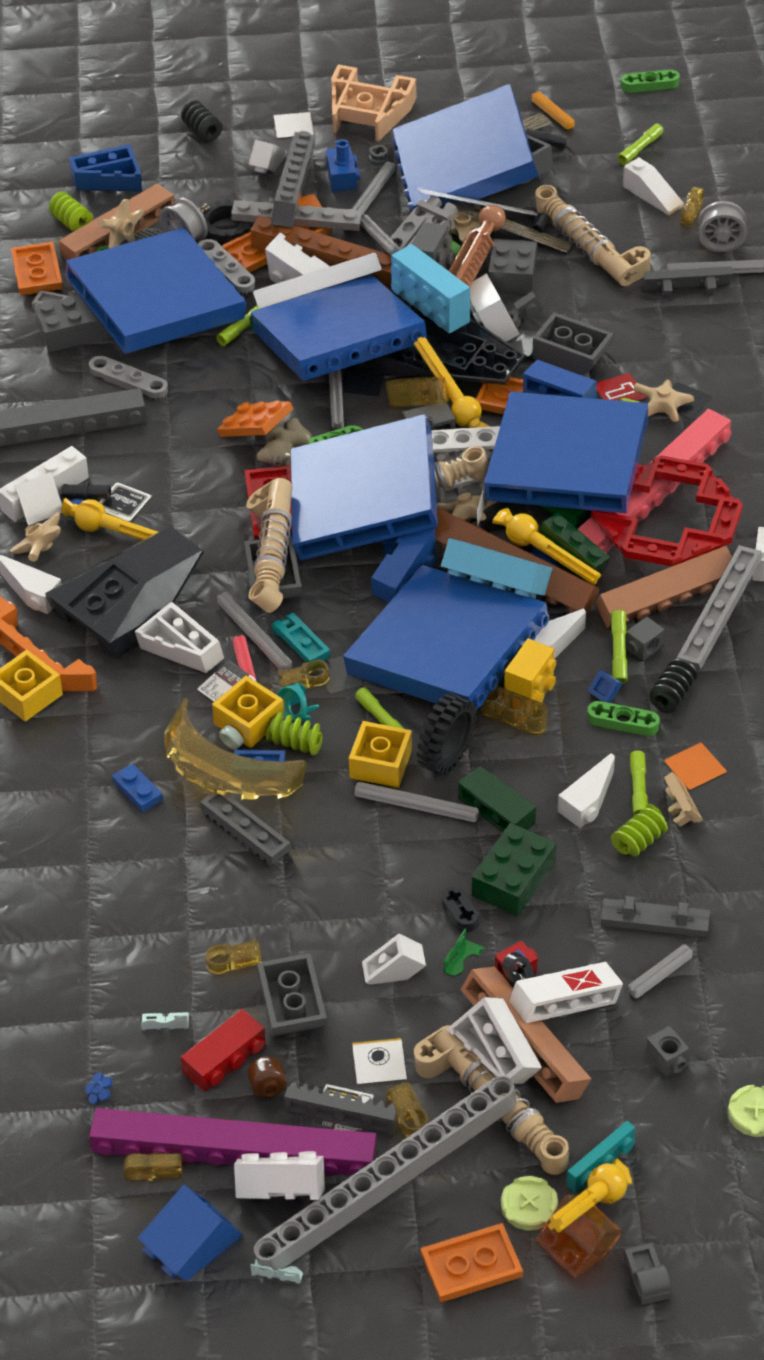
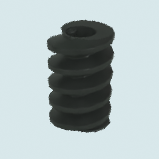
[181,100,223,142]
[649,659,698,713]

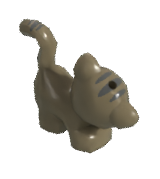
[257,418,313,467]

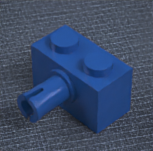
[326,139,360,192]

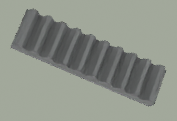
[200,788,291,866]
[284,1082,397,1136]

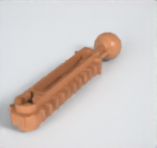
[449,205,506,287]

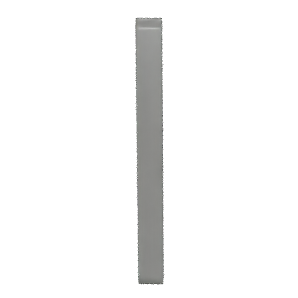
[254,1076,517,1271]

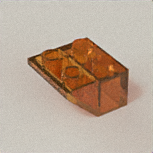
[534,1194,623,1279]

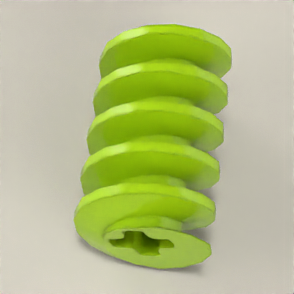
[49,191,93,232]
[266,712,323,756]
[611,804,668,857]

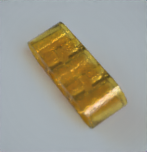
[385,377,449,407]
[480,686,548,735]

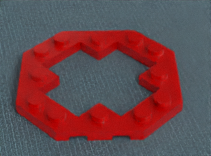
[591,455,743,567]

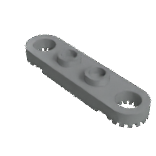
[198,239,255,294]
[89,356,168,399]

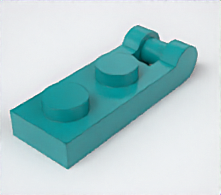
[271,613,331,667]

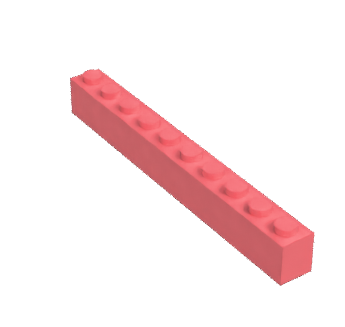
[578,409,732,554]

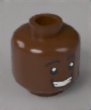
[248,1057,287,1098]

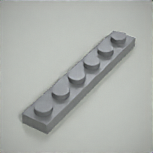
[231,200,362,231]
[677,545,762,670]

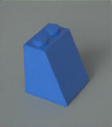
[138,1185,243,1281]

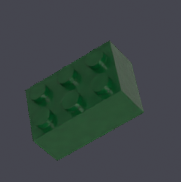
[472,823,556,917]

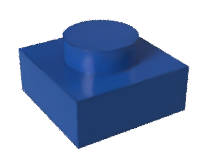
[587,670,623,703]

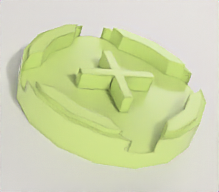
[728,1085,764,1137]
[501,1176,558,1231]

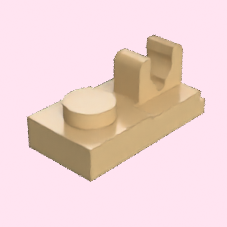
[664,772,703,827]

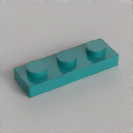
[567,1121,635,1193]

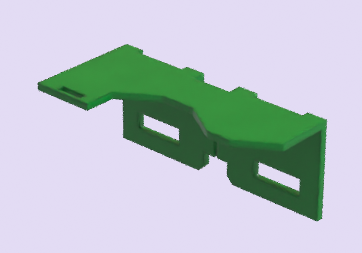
[444,929,485,977]

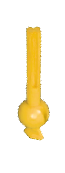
[414,337,490,428]
[61,498,158,540]
[492,508,601,585]
[548,1159,632,1232]

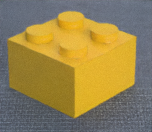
[504,638,557,715]
[0,650,63,722]
[212,676,285,748]
[349,721,412,788]

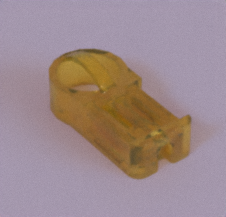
[681,186,705,226]
[277,659,330,688]
[205,938,262,974]
[387,1082,429,1137]
[123,1154,182,1182]

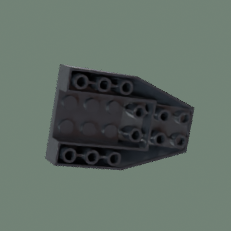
[374,305,525,385]
[45,526,204,659]

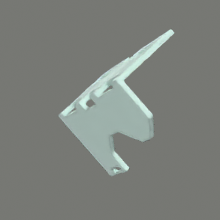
[141,1012,189,1030]
[250,1256,303,1284]

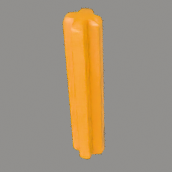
[531,91,575,130]

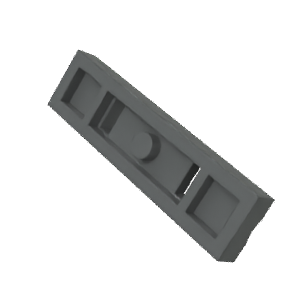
[642,266,733,297]
[601,896,710,938]

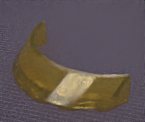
[164,697,306,800]

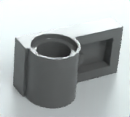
[624,1243,671,1305]

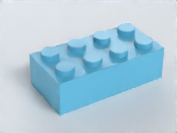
[391,244,470,334]
[441,538,552,598]

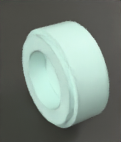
[219,725,244,750]

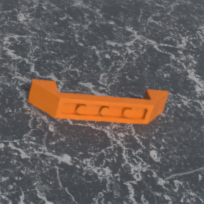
[0,596,97,691]

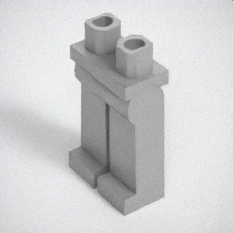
[382,195,458,254]

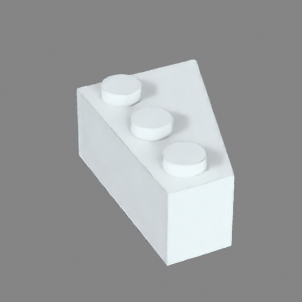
[265,233,338,295]
[470,274,520,342]
[135,602,224,673]
[446,997,542,1084]
[234,1151,325,1200]

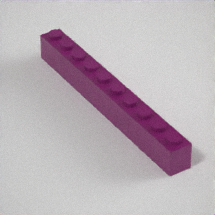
[89,1108,377,1176]

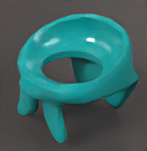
[276,682,319,723]

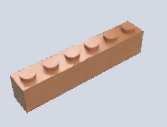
[59,183,174,261]
[595,546,732,629]
[460,967,591,1103]

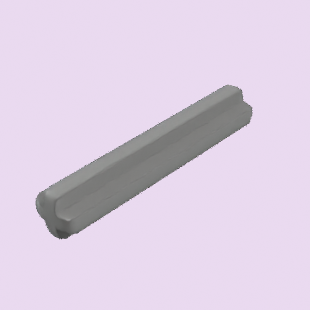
[628,944,693,998]

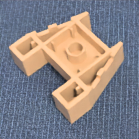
[332,65,417,141]

